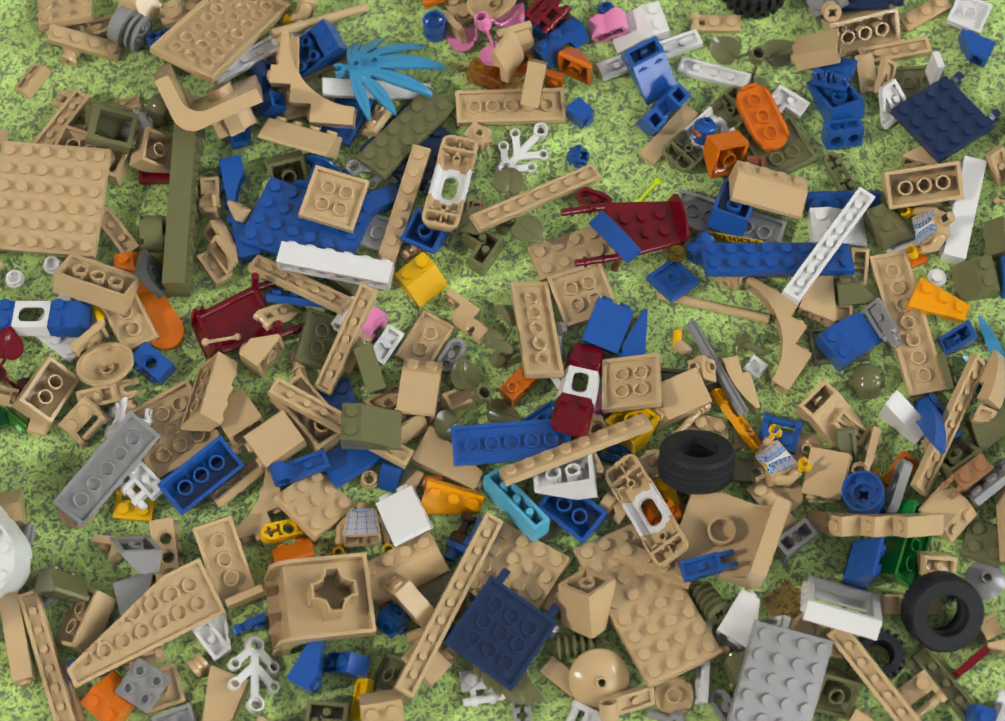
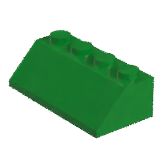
[878,500,932,587]

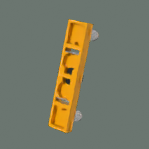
[709,388,761,458]

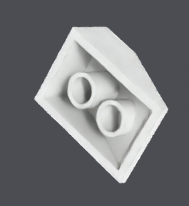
[612,1,670,54]
[807,207,867,248]
[533,454,598,500]

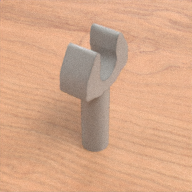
[557,322,568,357]
[647,709,686,721]

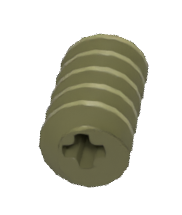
[688,582,729,625]
[556,634,597,660]

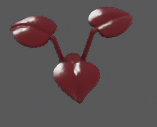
[0,326,30,395]

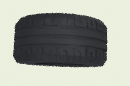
[658,430,736,495]
[900,571,985,653]

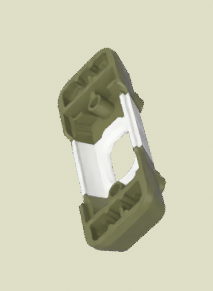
[662,86,744,173]

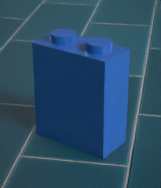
[580,296,634,356]

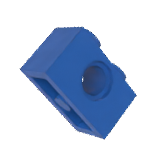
[133,341,177,386]

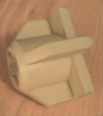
[198,191,222,220]

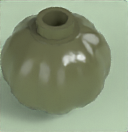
[144,93,174,126]
[848,364,885,399]

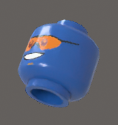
[691,117,717,145]

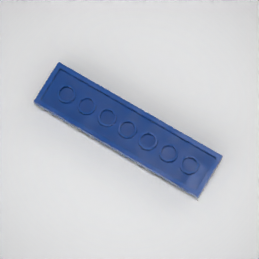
[699,242,856,277]

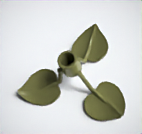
[710,36,795,89]
[458,167,544,243]
[485,304,521,369]
[434,356,522,441]

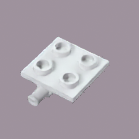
[105,397,153,437]

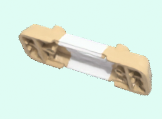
[422,135,478,232]
[605,454,689,566]

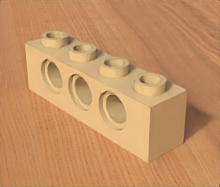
[149,517,185,581]

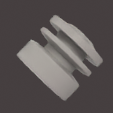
[107,6,153,53]

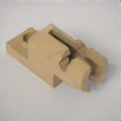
[446,288,490,344]
[76,377,141,406]

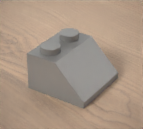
[110,535,162,575]

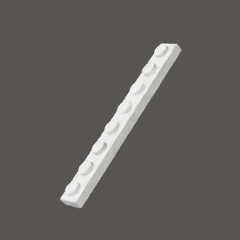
[781,187,875,305]

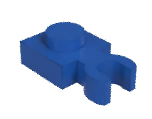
[232,612,269,637]

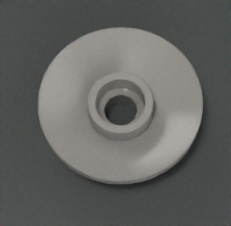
[965,562,1005,599]

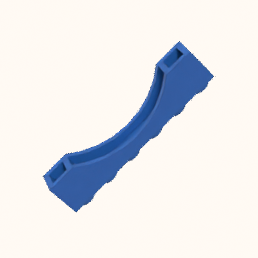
[217,155,262,265]

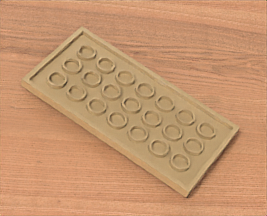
[150,0,291,84]
[573,524,722,689]

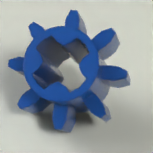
[567,145,589,168]

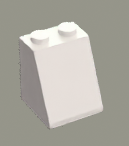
[375,484,434,547]
[714,589,760,653]

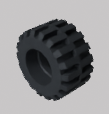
[858,628,907,680]

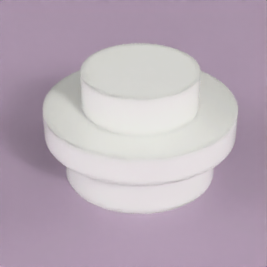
[43,256,62,274]
[927,269,946,287]
[5,270,25,288]

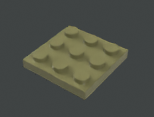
[744,114,818,174]

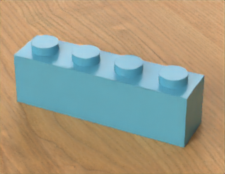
[482,467,550,543]

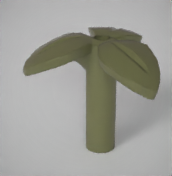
[733,329,765,356]

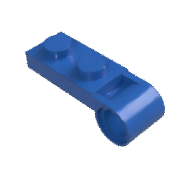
[268,449,331,487]

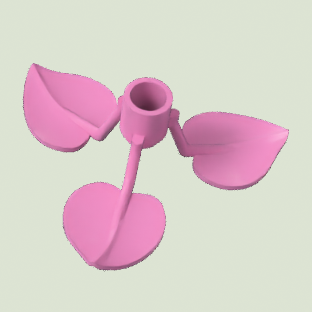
[446,2,525,66]

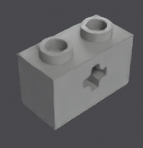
[775,517,818,562]

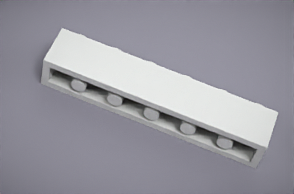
[938,156,987,265]
[276,241,395,291]

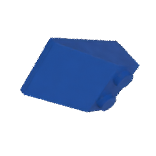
[806,81,864,121]
[707,178,754,237]
[815,311,884,372]
[286,640,327,697]

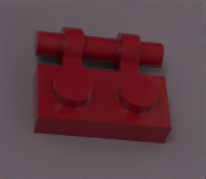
[524,0,571,35]

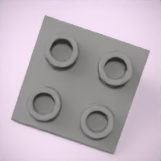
[114,657,172,714]

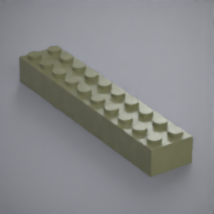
[162,122,206,297]

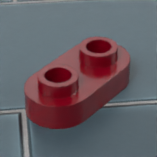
[577,187,612,213]

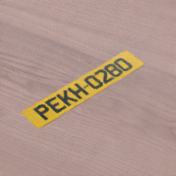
[692,228,764,244]

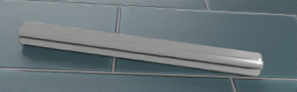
[686,320,749,417]

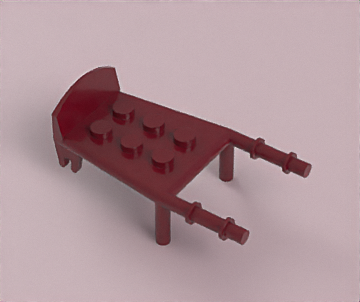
[560,194,690,272]
[190,272,304,360]

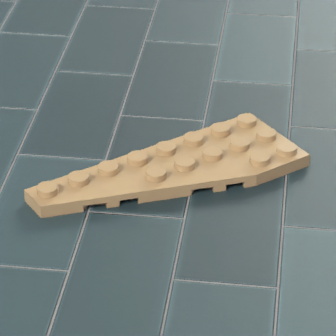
[66,558,226,688]

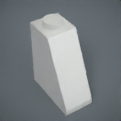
[878,391,927,445]

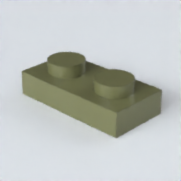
[937,352,959,394]

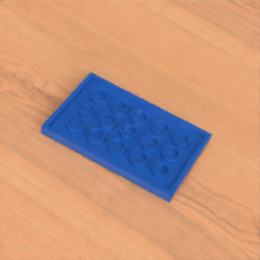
[239,177,373,282]

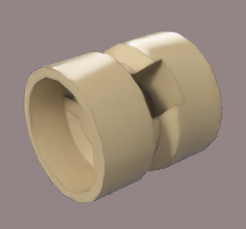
[598,490,628,525]

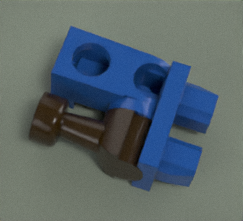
[444,511,482,563]

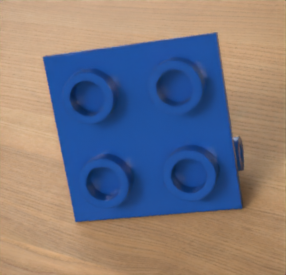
[811,57,858,92]

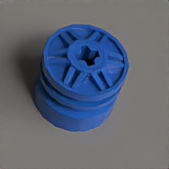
[841,470,886,514]

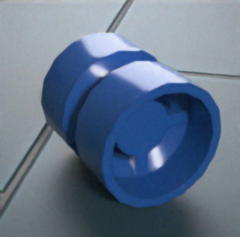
[422,10,447,43]
[682,230,717,266]

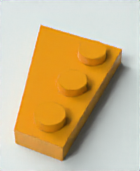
[905,277,971,323]
[421,478,485,515]

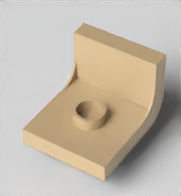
[154,62,263,139]
[674,491,792,589]
[264,552,377,657]

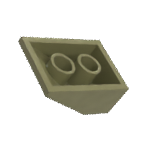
[340,403,402,450]

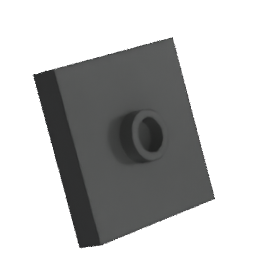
[133,249,165,299]

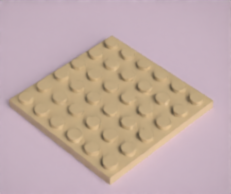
[0,140,112,259]

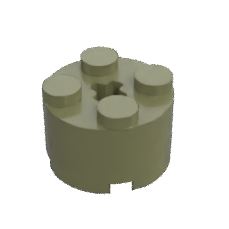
[139,215,166,253]

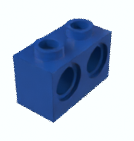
[821,117,865,150]

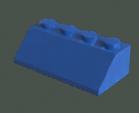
[157,435,245,516]

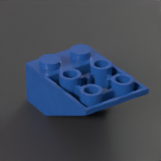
[299,19,348,78]
[621,35,676,104]
[841,537,886,590]

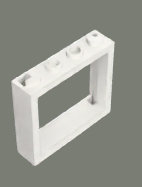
[800,575,883,641]

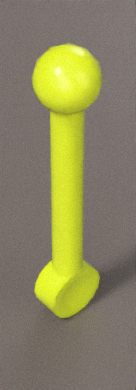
[634,178,661,202]

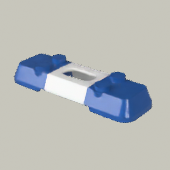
[0,298,92,337]

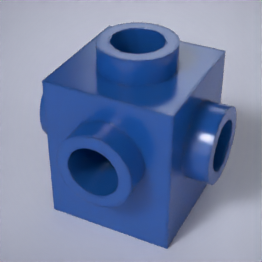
[375,602,410,639]

